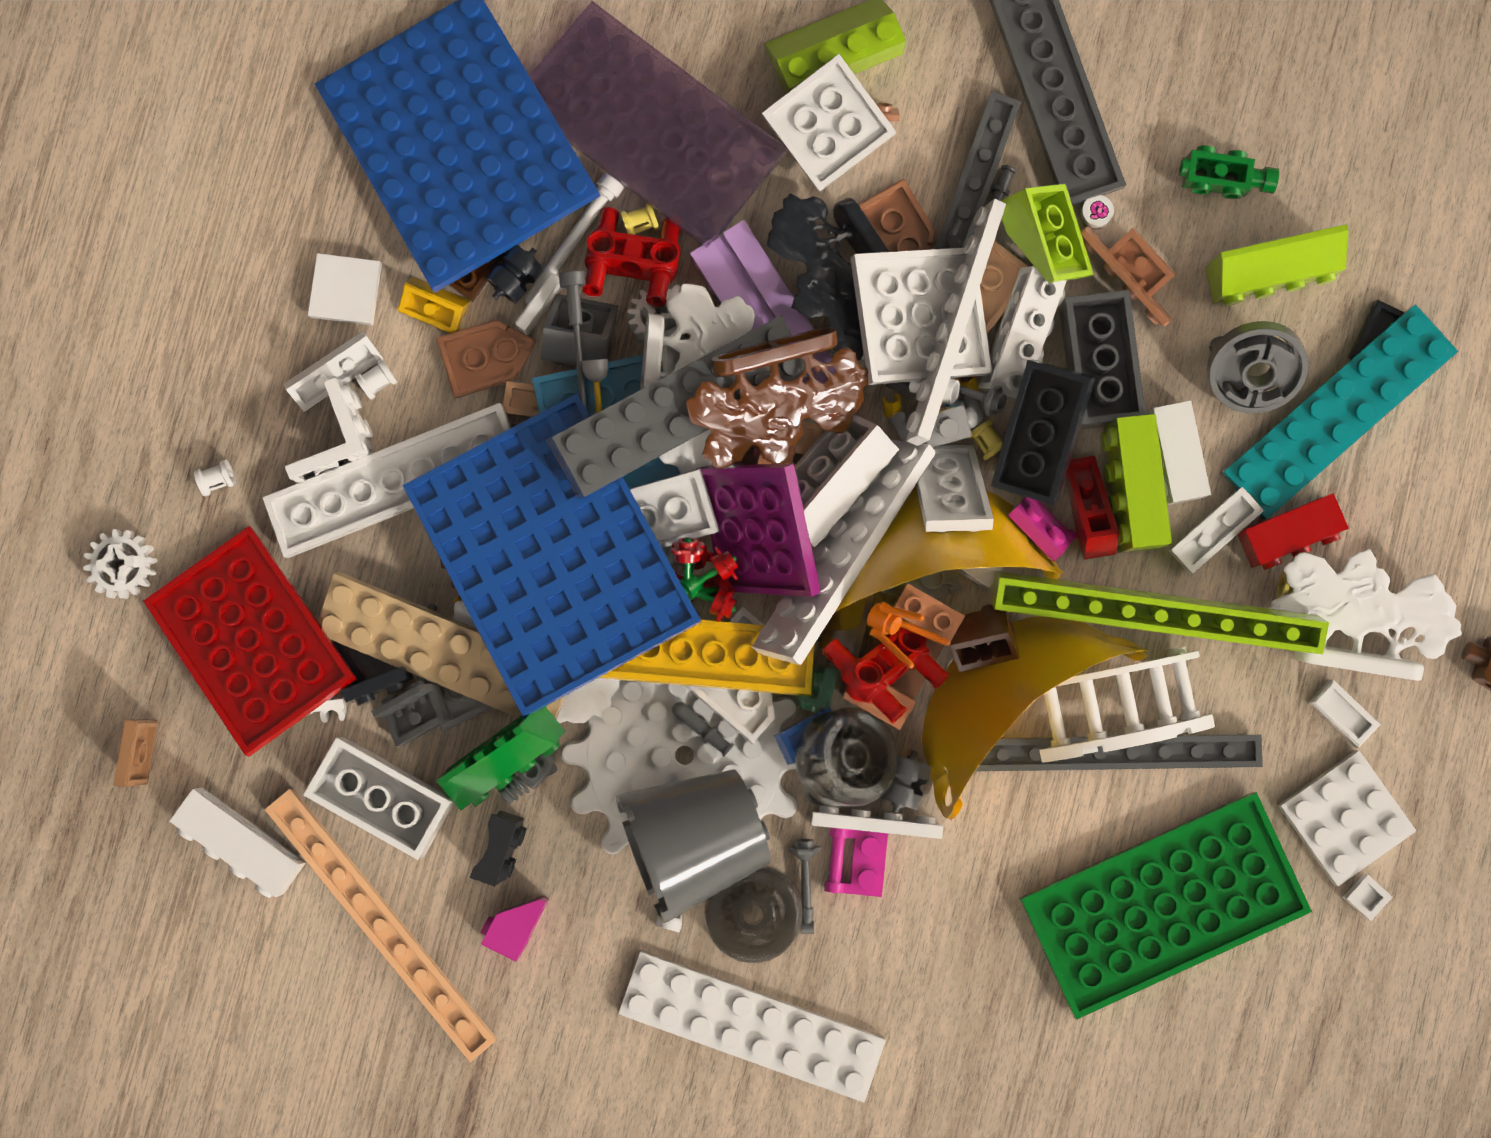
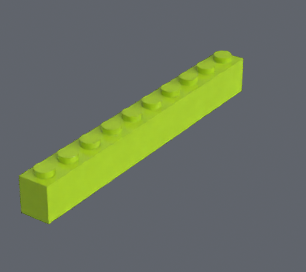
[991,571,1329,655]

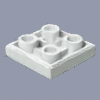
[308,253,382,326]

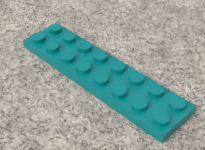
[1222,304,1459,520]

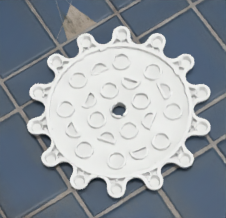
[560,680,809,855]

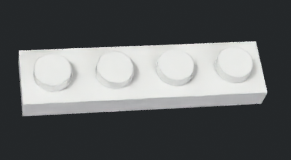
[811,805,943,839]

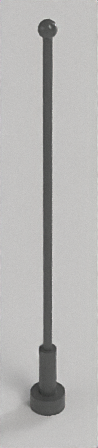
[559,271,587,410]

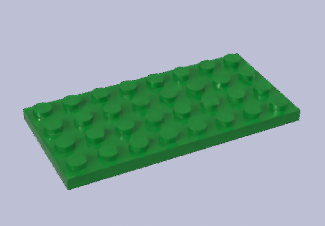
[1019,792,1312,1020]

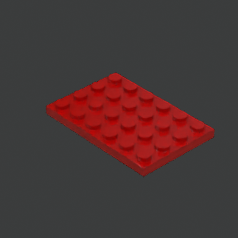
[143,526,357,757]

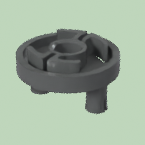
[1207,321,1309,413]

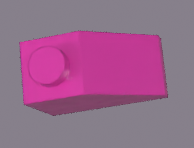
[480,896,549,962]

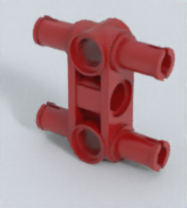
[582,207,682,307]
[822,627,950,724]

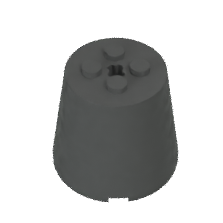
[616,769,771,923]

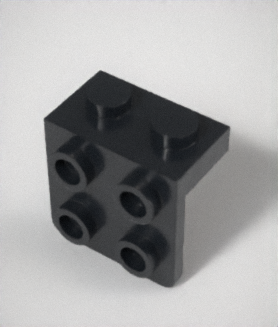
[333,641,414,706]

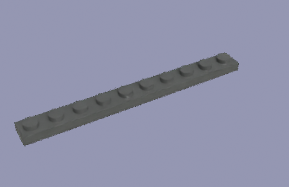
[885,91,1021,397]
[945,734,1263,772]

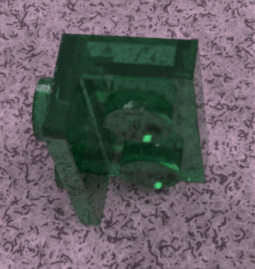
[791,664,839,713]

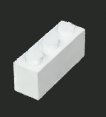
[1146,401,1211,505]

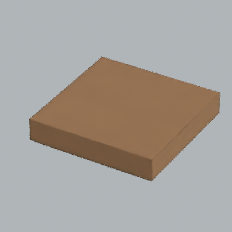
[113,719,158,787]

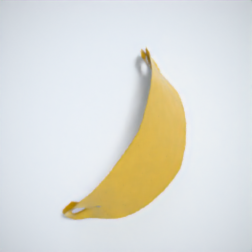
[828,485,1065,622]
[922,616,1149,820]

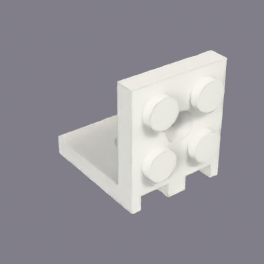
[285,378,374,483]

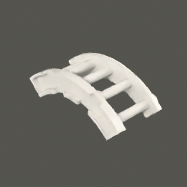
[1039,647,1215,763]

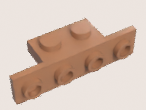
[1080,226,1176,327]

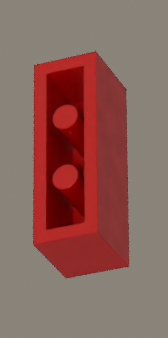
[1237,493,1349,570]

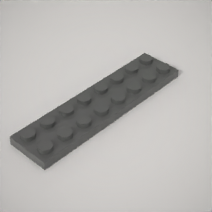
[989,0,1126,206]

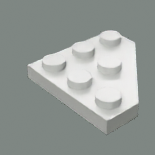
[685,607,775,745]

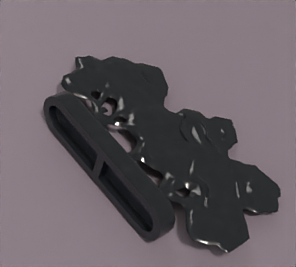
[767,193,889,361]

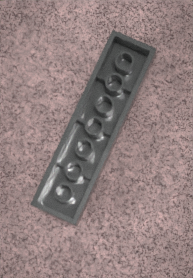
[546,315,808,499]

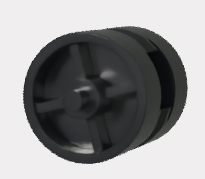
[484,245,545,304]

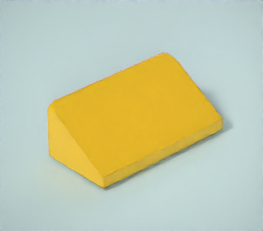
[397,277,470,333]

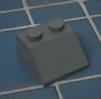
[541,294,619,366]

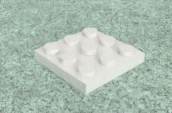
[762,54,897,192]
[1278,750,1416,886]

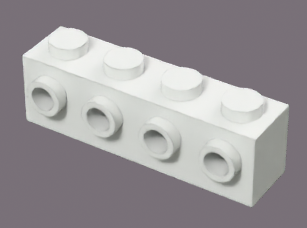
[978,266,1066,401]
[169,788,306,898]

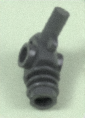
[498,753,558,804]

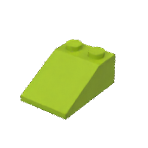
[1001,184,1094,283]

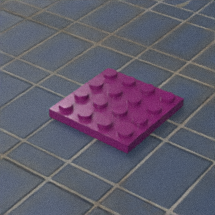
[696,464,821,597]

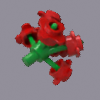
[671,537,738,622]

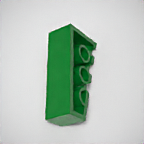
[436,706,566,811]

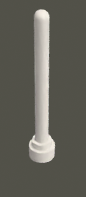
[525,173,624,304]

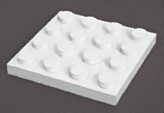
[850,248,992,385]

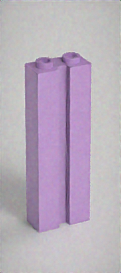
[690,220,836,383]

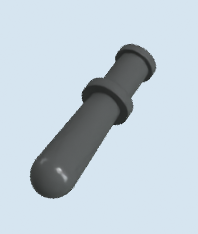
[988,165,1016,203]
[672,702,734,757]

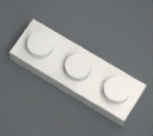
[284,331,383,412]
[1168,487,1264,574]

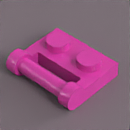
[1008,497,1078,562]
[824,827,888,897]

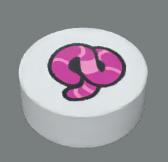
[1080,195,1114,229]

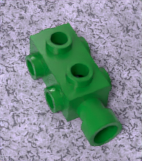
[1179,145,1280,199]

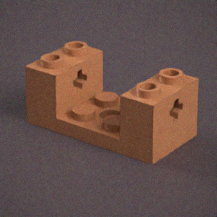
[842,583,965,730]

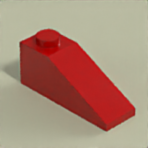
[1066,456,1119,560]

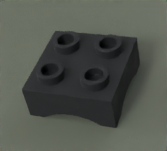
[470,810,527,887]

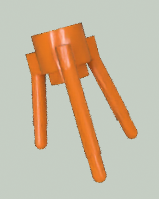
[867,602,950,668]

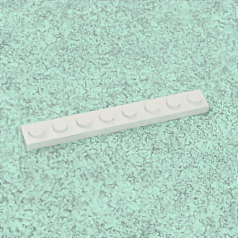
[906,199,1006,446]

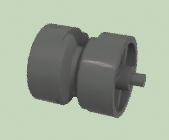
[878,750,932,814]

